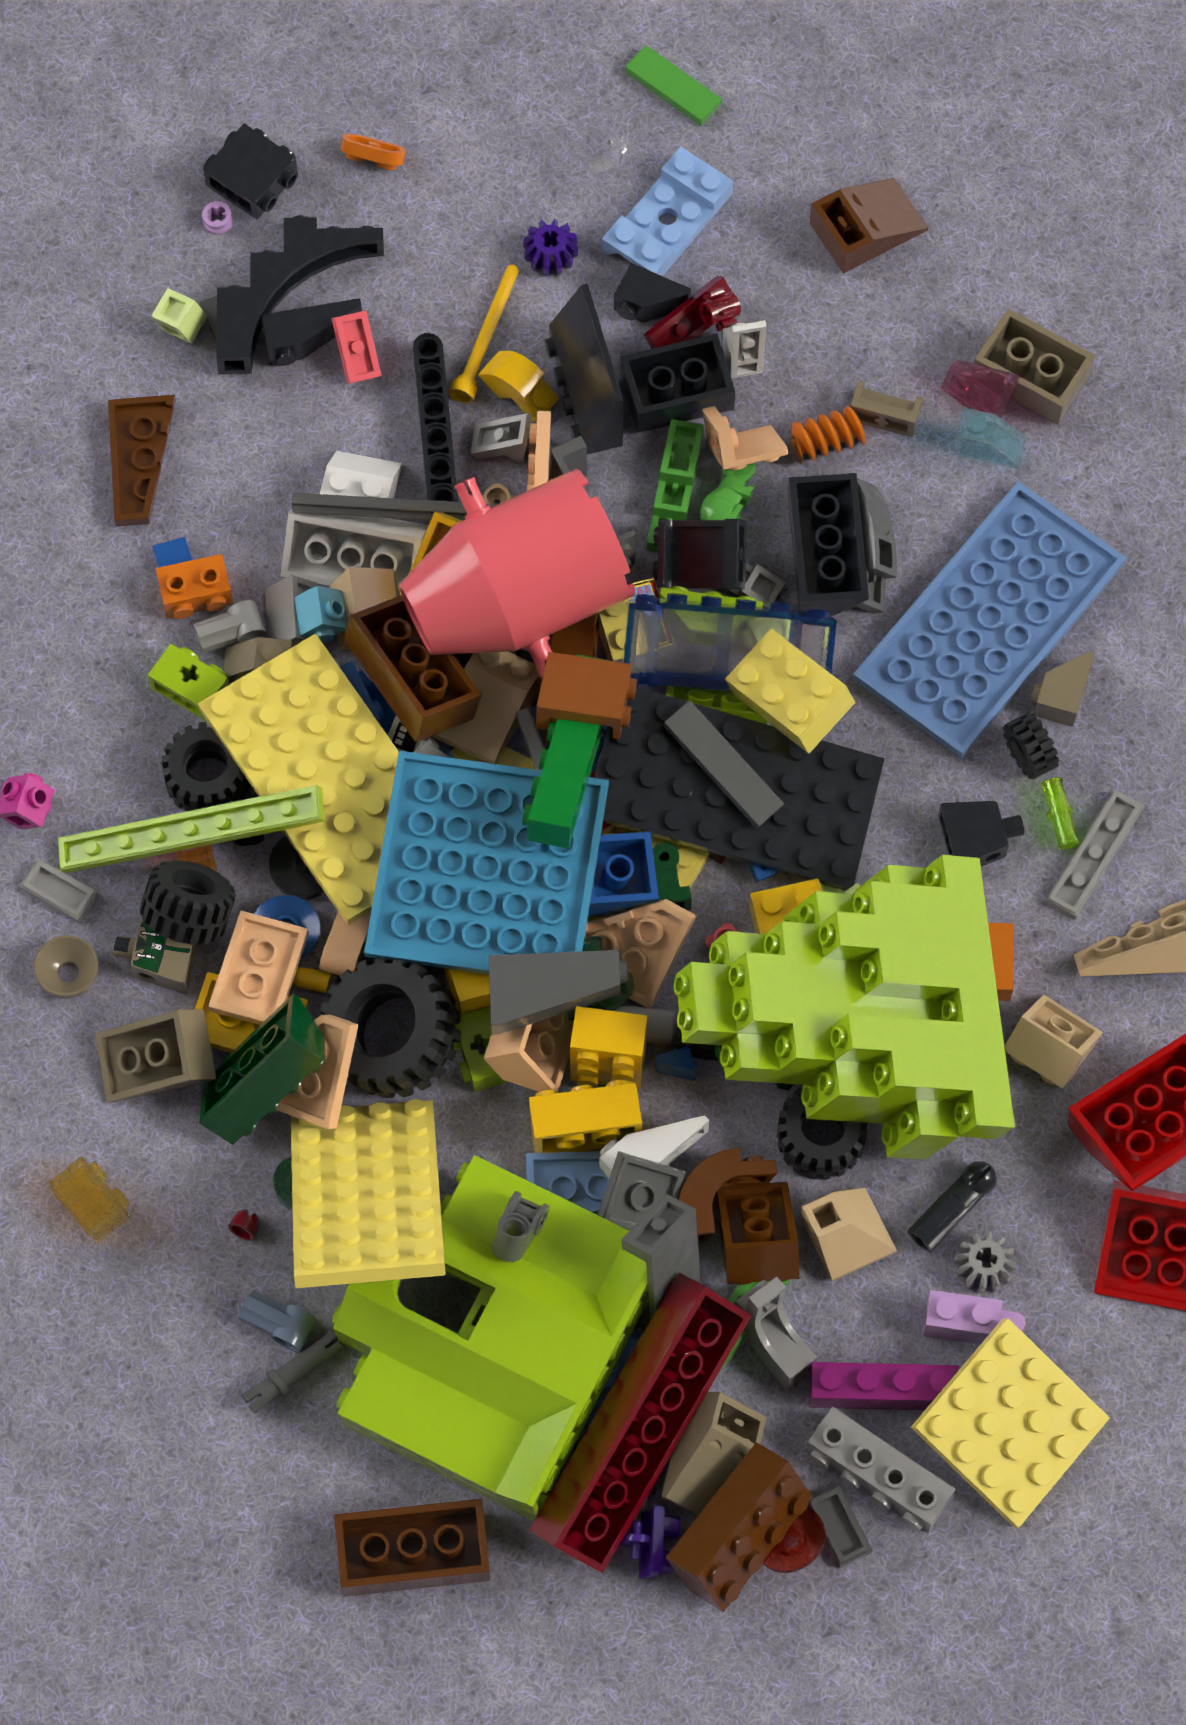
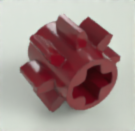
[699,287,741,332]

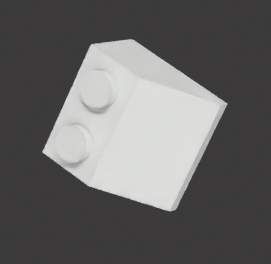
[320,451,402,498]

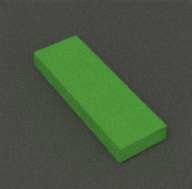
[625,45,722,126]

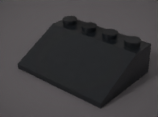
[544,283,623,455]

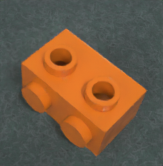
[155,554,233,619]

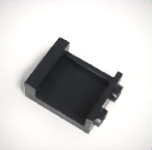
[653,519,747,589]

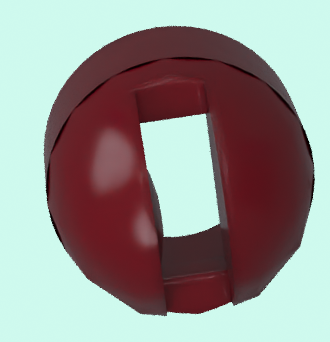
[228,1209,260,1241]

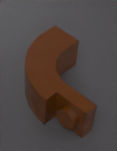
[677,1148,777,1243]

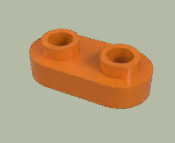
[340,134,406,170]

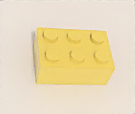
[725,628,855,754]

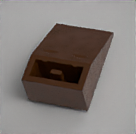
[810,178,928,274]

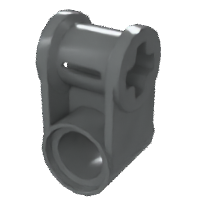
[492,1191,550,1262]

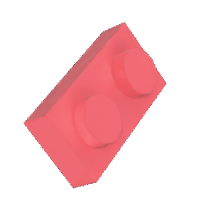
[331,311,382,384]

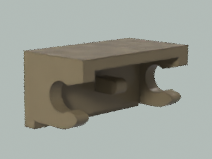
[850,381,923,437]

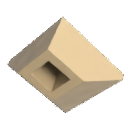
[800,1188,897,1282]

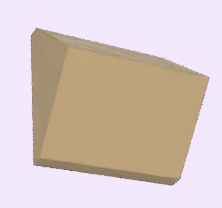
[329,567,399,651]

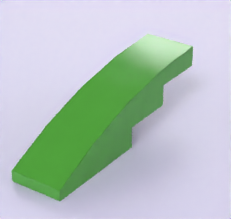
[646,419,704,552]

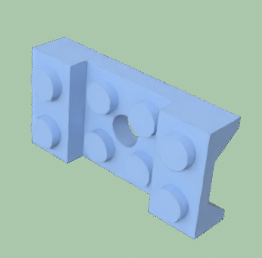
[602,146,734,276]

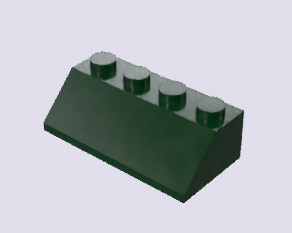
[199,994,325,1145]

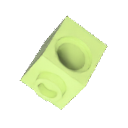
[151,288,208,344]

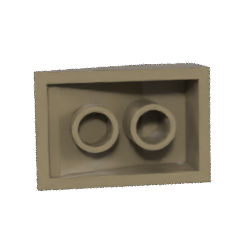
[95,1009,216,1103]

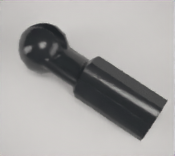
[907,1161,997,1253]

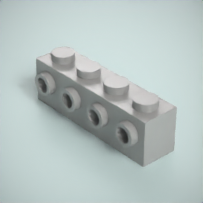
[806,1406,955,1532]

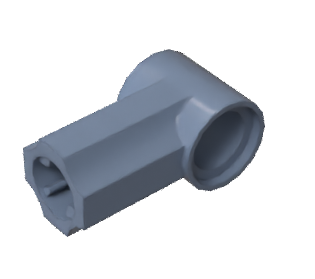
[238,1290,317,1352]

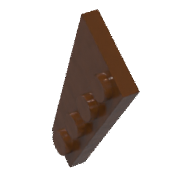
[108,394,176,527]

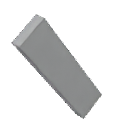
[1045,789,1144,920]

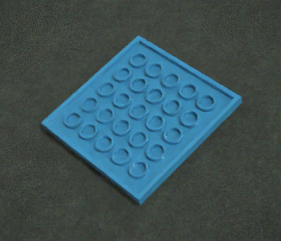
[364,751,609,974]

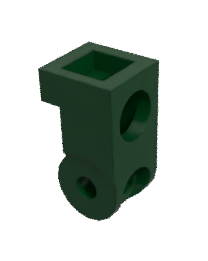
[653,843,692,911]

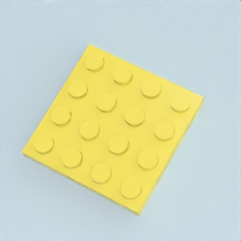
[911,1318,1110,1528]

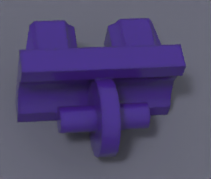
[620,1506,681,1579]

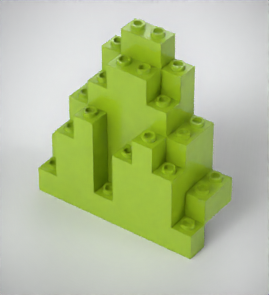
[674,855,1015,1160]

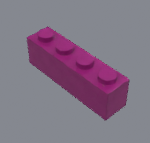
[810,1362,959,1410]

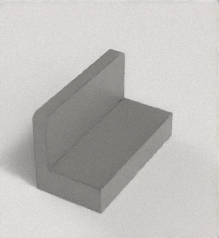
[265,575,318,645]

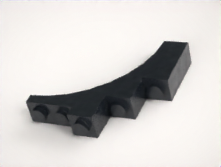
[216,215,384,374]

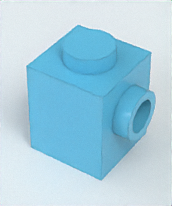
[294,586,347,642]

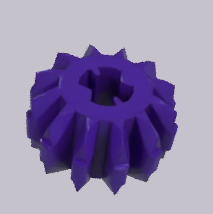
[523,218,578,276]

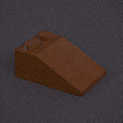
[716,1182,800,1285]

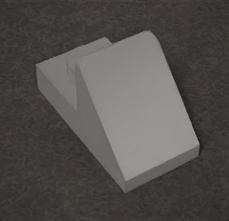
[470,413,531,464]

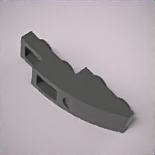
[855,478,897,614]

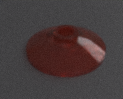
[763,1507,826,1573]

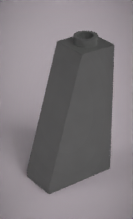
[489,950,627,1035]

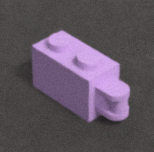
[923,1290,1025,1344]

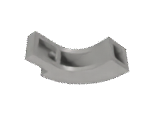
[736,1277,817,1391]

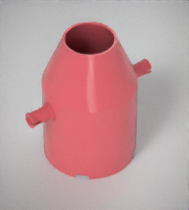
[399,468,635,677]

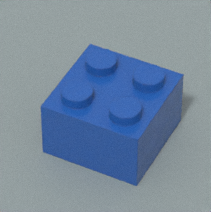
[588,832,659,916]

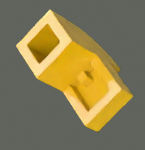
[478,351,559,422]

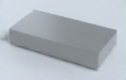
[19,858,98,923]

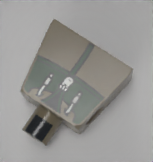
[114,920,197,994]

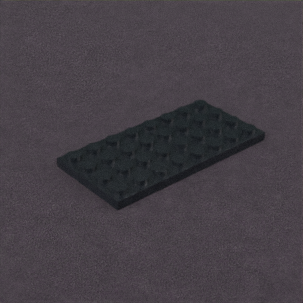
[593,687,885,891]

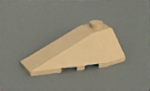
[1074,900,1186,976]

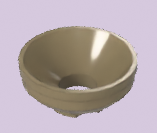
[34,935,99,999]

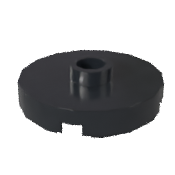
[269,836,324,899]

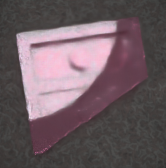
[941,360,1020,427]

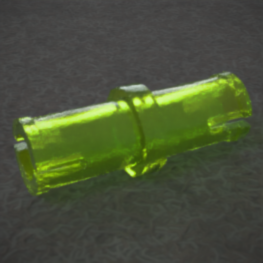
[1041,777,1080,850]

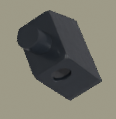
[938,801,1024,867]

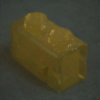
[49,1157,130,1244]

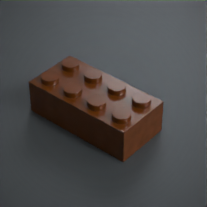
[344,595,482,742]
[666,1442,813,1612]
[334,1498,491,1597]

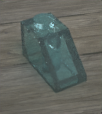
[953,408,1026,469]

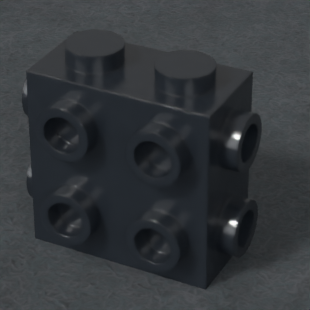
[203,123,298,220]

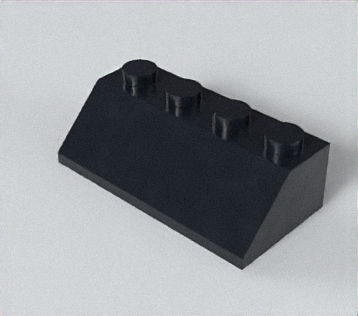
[787,473,869,618]

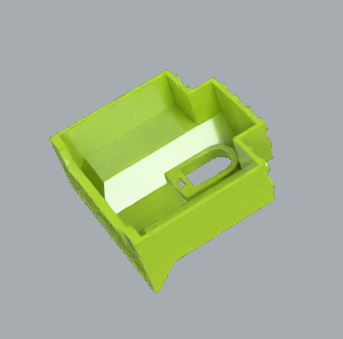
[332,1155,649,1522]

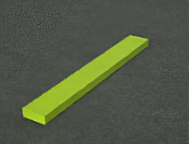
[58,785,325,873]

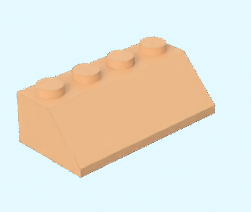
[484,1006,585,1093]

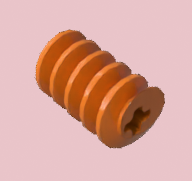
[791,406,866,465]

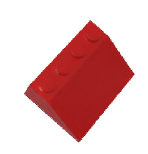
[1068,1034,1186,1191]
[1094,1180,1186,1311]

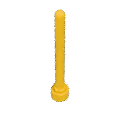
[448,264,519,404]

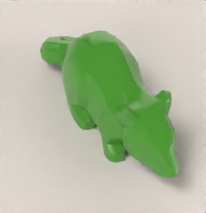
[700,463,756,520]

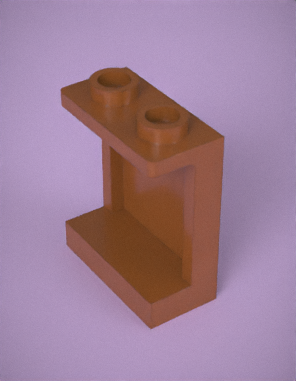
[536,652,637,739]

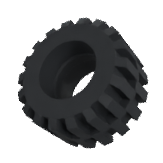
[162,722,251,811]
[139,860,236,945]
[777,1088,868,1180]

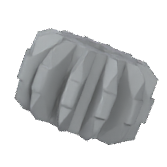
[954,1231,1016,1294]

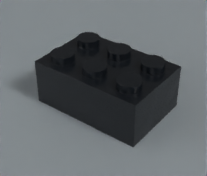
[620,333,735,433]

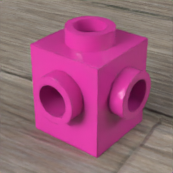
[0,773,55,830]

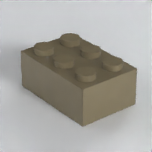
[971,308,1096,425]

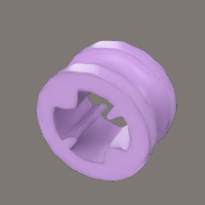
[202,201,233,235]

